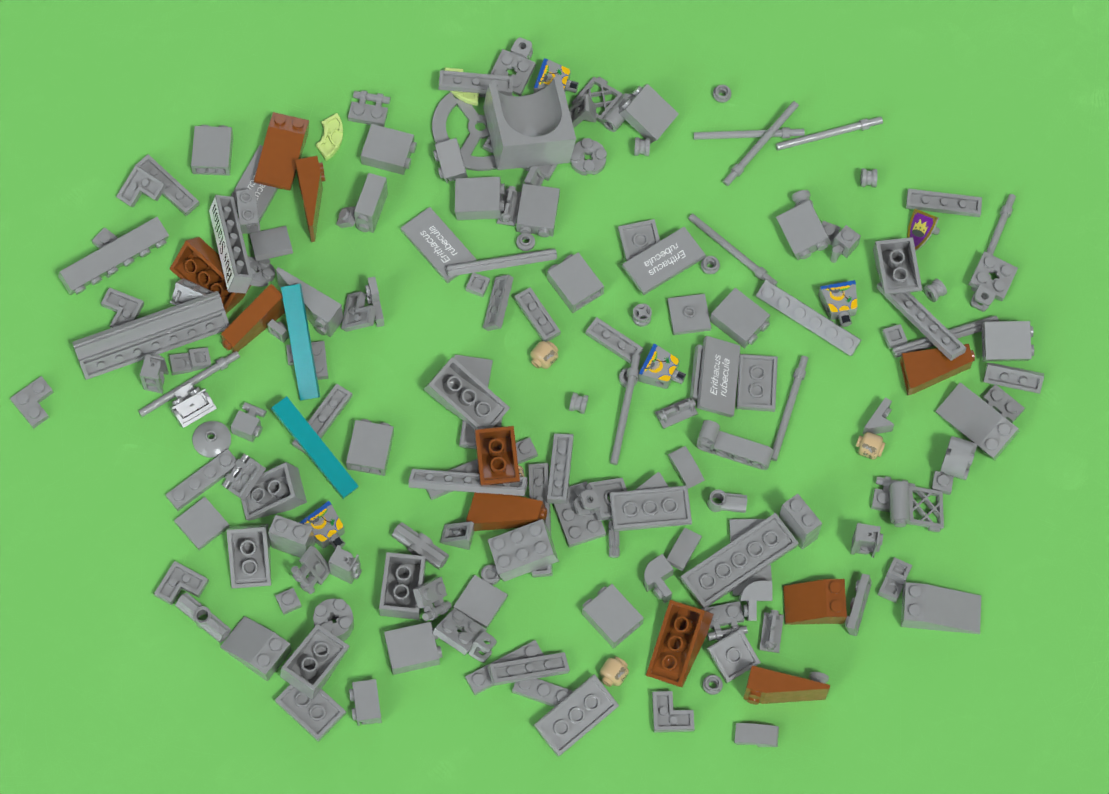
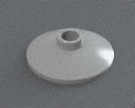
[192,421,231,458]

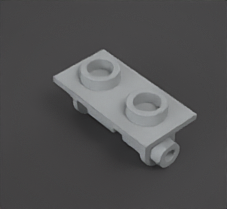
[497,186,521,226]
[655,397,698,429]
[759,610,784,653]

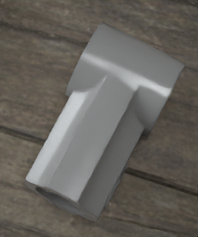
[707,489,747,513]

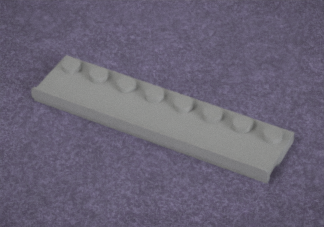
[72,291,229,380]

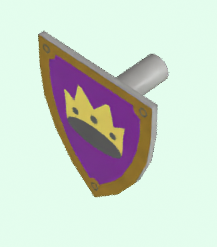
[907,209,940,251]

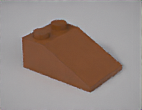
[475,426,520,486]
[783,579,847,625]

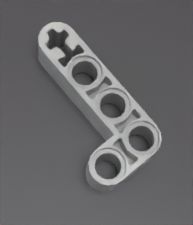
[696,420,774,470]

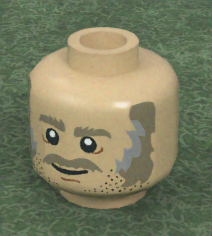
[530,341,558,369]
[856,432,886,460]
[599,657,629,687]

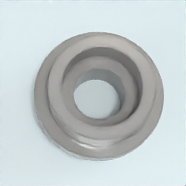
[713,85,731,103]
[516,233,535,251]
[701,256,720,274]
[703,675,723,695]

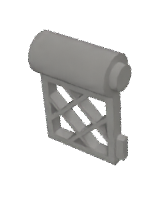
[572,77,634,132]
[889,482,944,532]

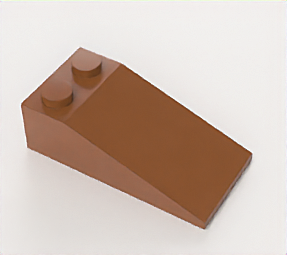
[254,112,309,191]
[295,156,325,242]
[646,600,714,687]
[743,666,830,705]

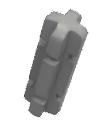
[609,520,620,558]

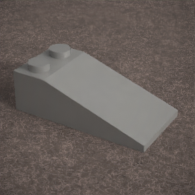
[276,267,343,337]
[424,357,510,430]
[935,383,1020,460]
[901,582,981,634]

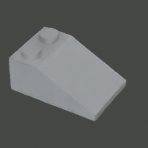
[873,237,922,295]
[241,462,307,521]
[227,524,271,589]
[220,616,292,681]
[280,624,350,700]

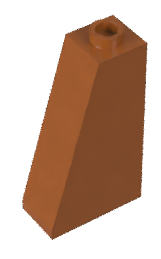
[221,284,285,352]
[900,344,975,396]
[466,492,547,531]

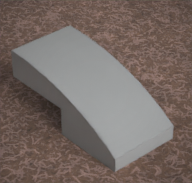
[168,347,211,375]
[668,446,705,489]
[667,528,702,571]
[878,557,912,603]
[735,723,779,747]

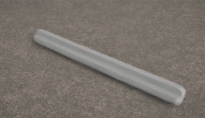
[447,249,557,276]
[892,315,999,358]

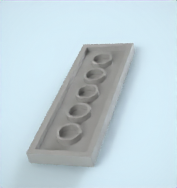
[680,513,799,610]

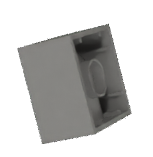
[483,76,576,170]

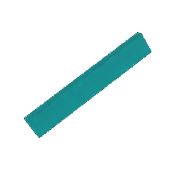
[281,284,320,401]
[271,396,359,499]

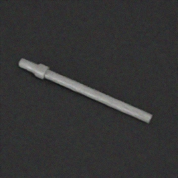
[723,101,799,186]
[776,117,883,151]
[694,127,805,140]
[971,194,1016,291]
[688,214,778,285]
[138,351,240,417]
[610,354,640,465]
[771,356,809,461]

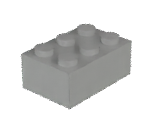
[488,519,559,582]
[379,552,426,620]

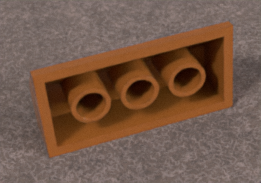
[170,237,251,314]

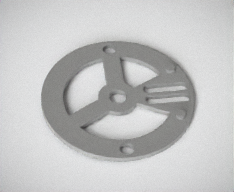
[432,92,513,171]

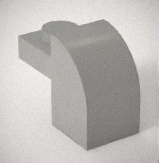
[644,554,674,603]
[739,581,772,621]

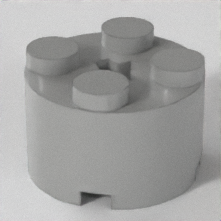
[940,436,977,480]
[313,599,354,641]

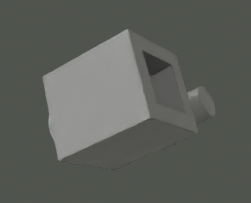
[830,225,861,263]
[231,402,267,442]

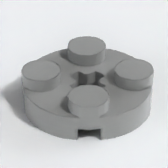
[570,138,607,176]
[248,257,275,287]

